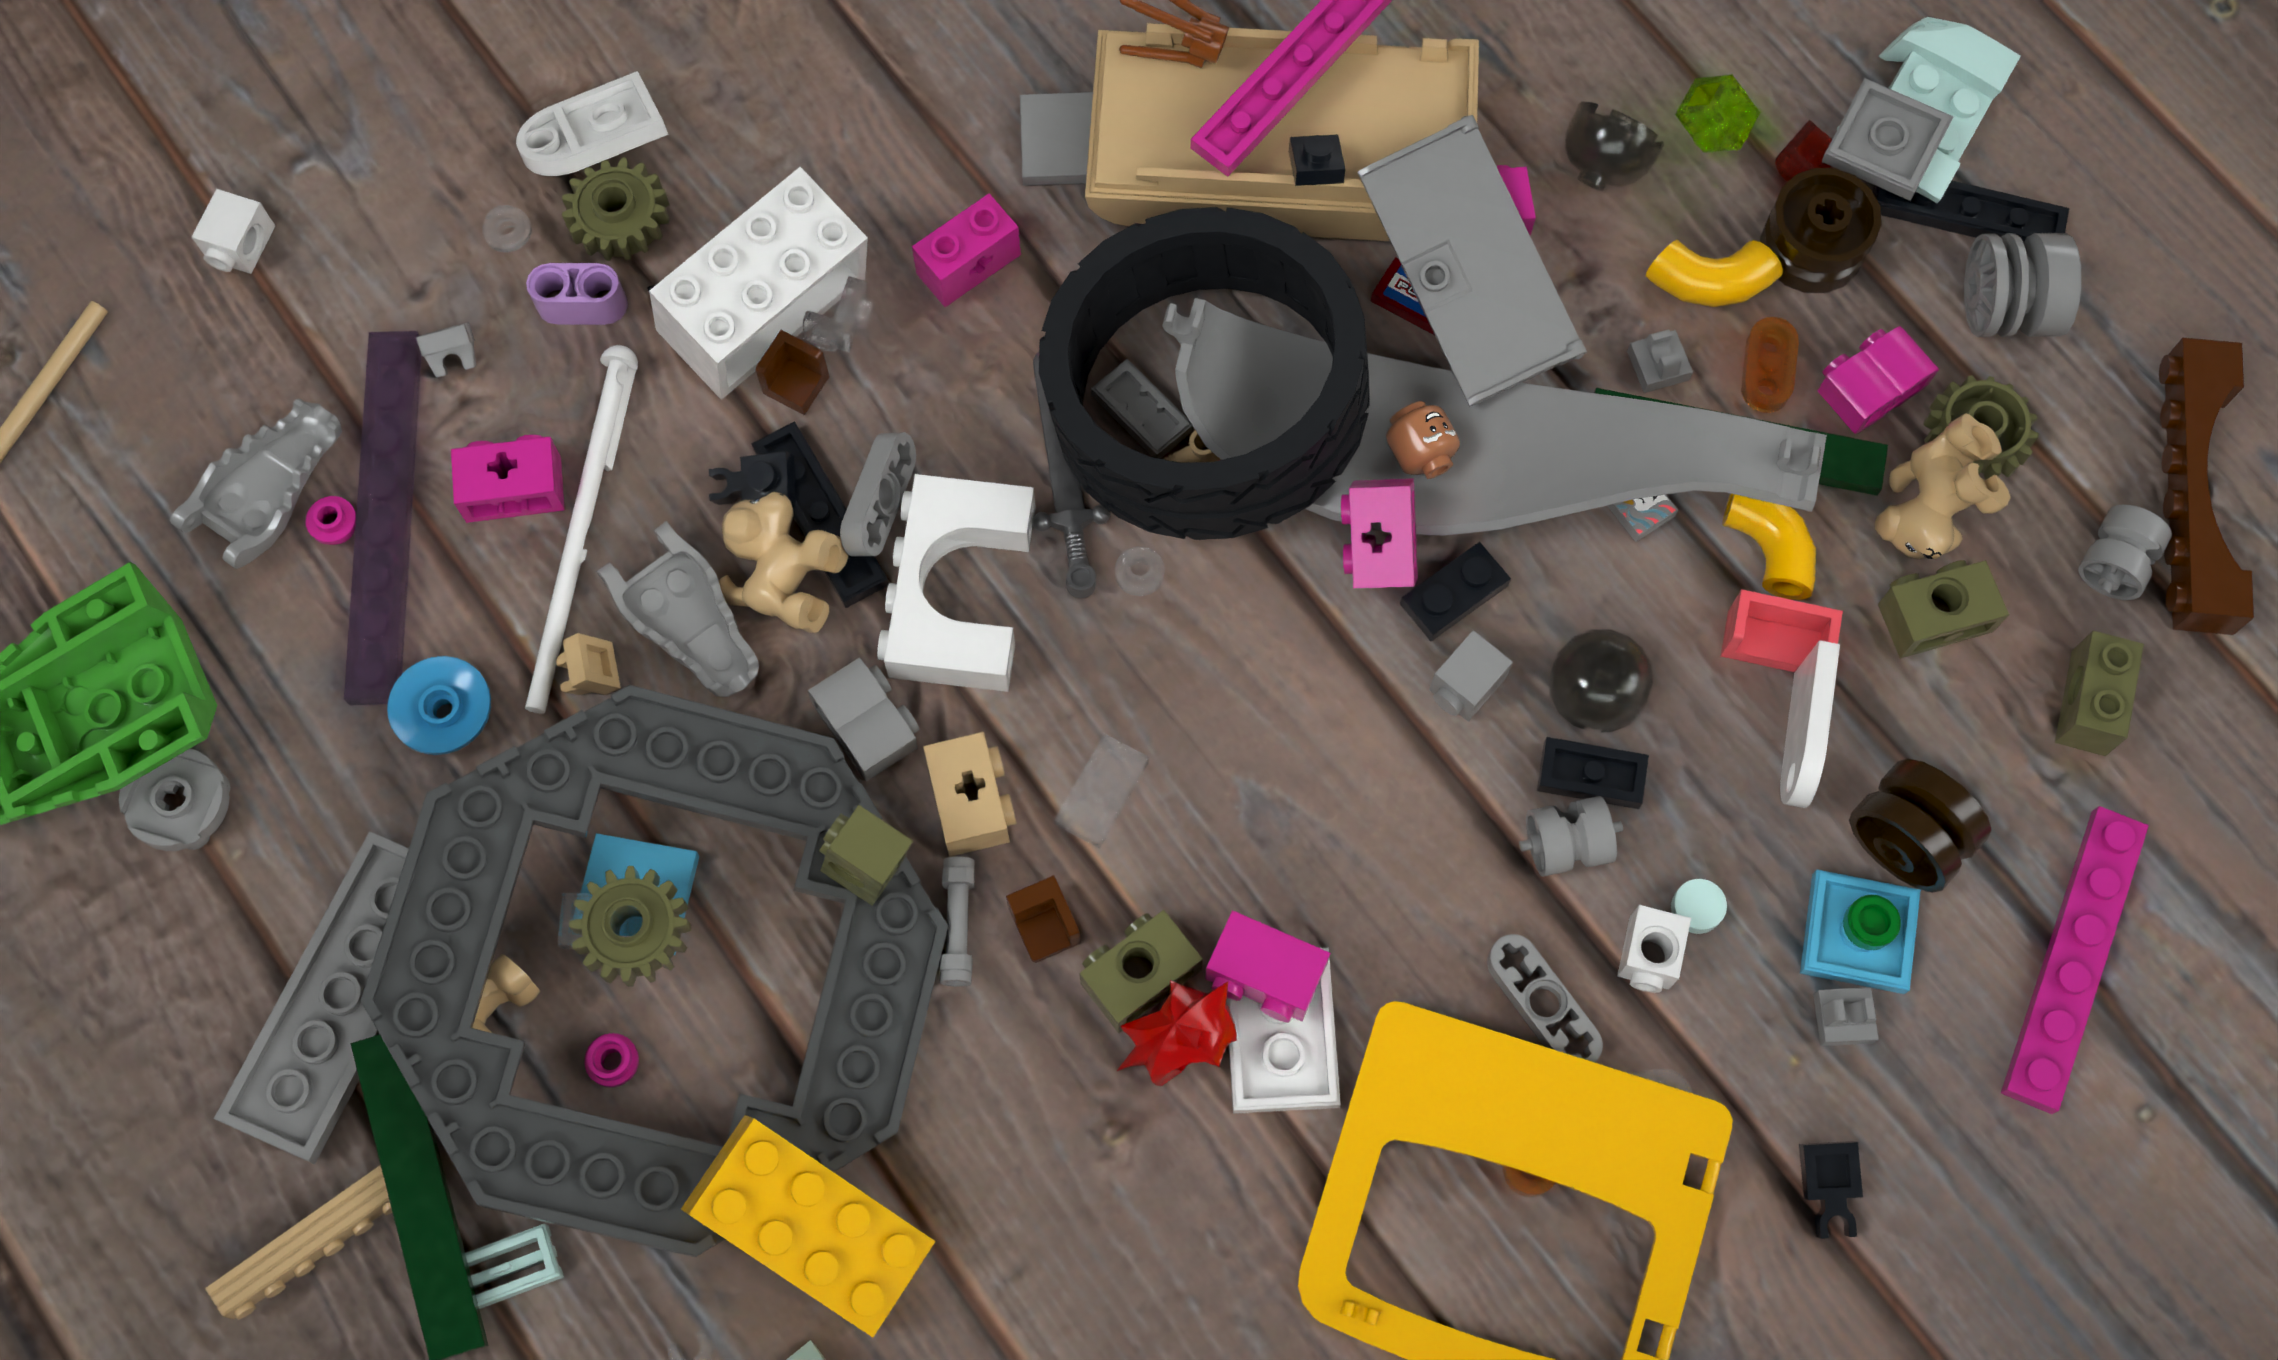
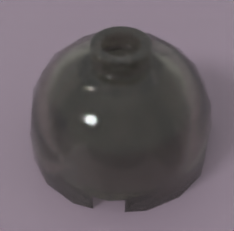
[1565,101,1664,191]
[1549,629,1653,732]

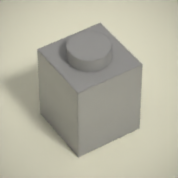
[1429,630,1513,722]

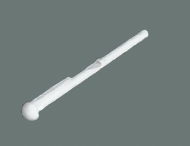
[525,345,638,714]

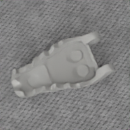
[170,398,342,569]
[596,521,759,697]

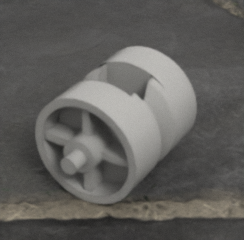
[2078,505,2172,600]
[1519,796,1623,877]

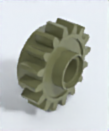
[562,157,670,261]
[1923,375,2039,479]
[569,866,692,987]

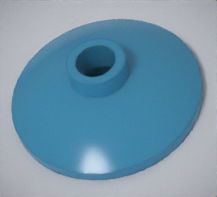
[387,656,491,755]

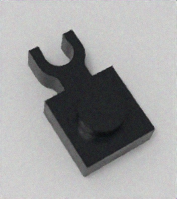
[709,451,796,505]
[1799,1141,1863,1239]

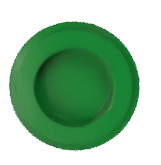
[1843,895,1901,950]

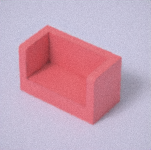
[1720,589,1843,672]

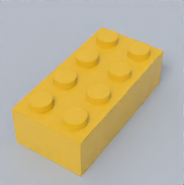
[681,1115,936,1338]

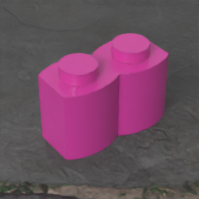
[1817,326,1939,434]

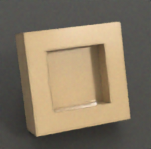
[556,633,621,695]

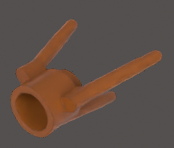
[1119,0,1229,69]

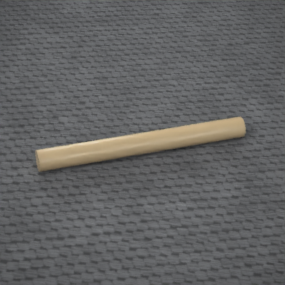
[0,301,108,463]

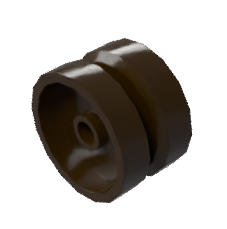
[1760,168,1882,293]
[1849,758,1992,893]

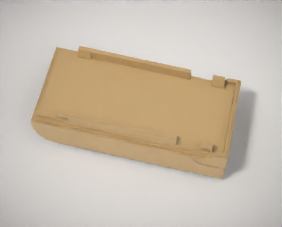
[1085,23,1479,241]

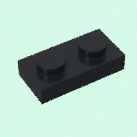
[1400,541,1511,641]
[1537,737,1649,809]

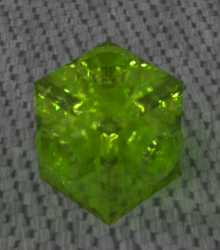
[1675,74,1760,153]

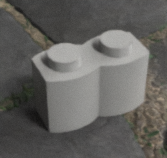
[808,657,920,782]

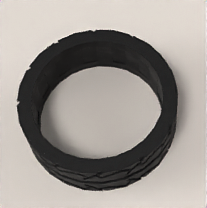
[1039,207,1370,540]

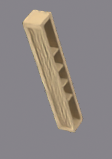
[205,1165,392,1320]

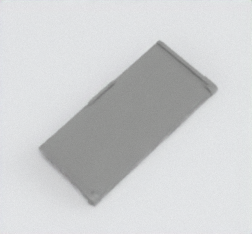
[1358,115,1587,407]

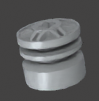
[1964,233,2081,337]

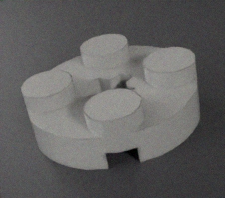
[119,748,231,851]

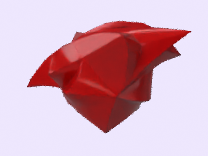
[1117,980,1237,1086]

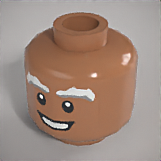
[1386,401,1460,479]

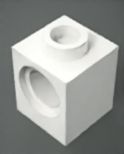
[192,189,275,274]
[1617,905,1691,993]

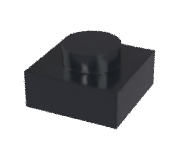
[1288,134,1345,186]

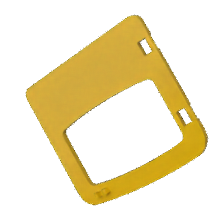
[1298,1001,1733,1360]

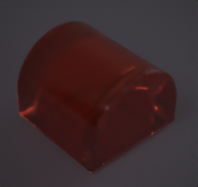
[1775,120,1832,182]

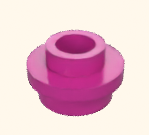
[306,496,357,545]
[584,1033,639,1087]

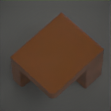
[755,330,830,415]
[1006,875,1081,963]

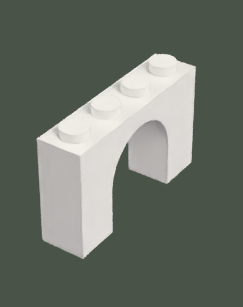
[877,474,1036,692]

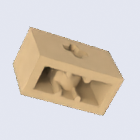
[923,732,1016,857]

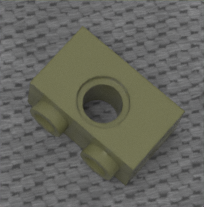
[1878,560,2009,659]
[2055,630,2144,756]
[819,805,913,906]
[1079,910,1203,1033]

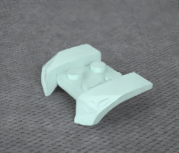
[1837,17,2021,203]

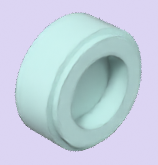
[1671,879,1727,934]

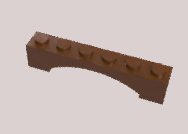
[2159,337,2254,635]

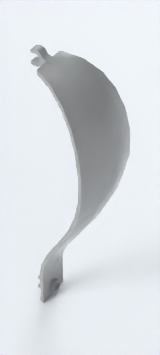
[1162,298,1827,536]

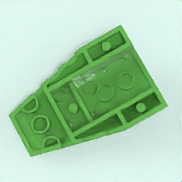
[0,562,217,825]

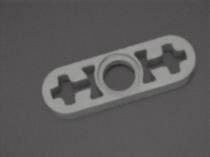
[840,432,916,556]
[1487,934,1603,1062]

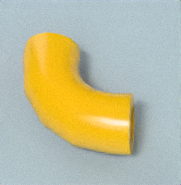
[1645,240,1783,307]
[1722,493,1816,600]

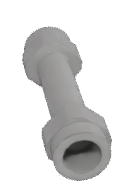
[940,857,975,987]

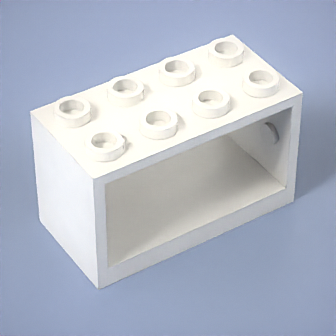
[649,167,868,400]

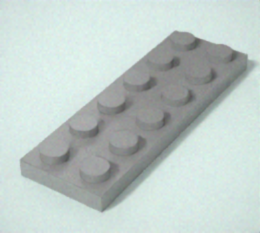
[214,831,409,1164]

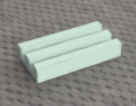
[465,1223,564,1309]

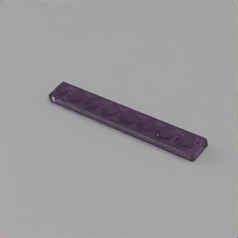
[344,331,421,705]

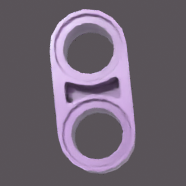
[526,263,628,325]

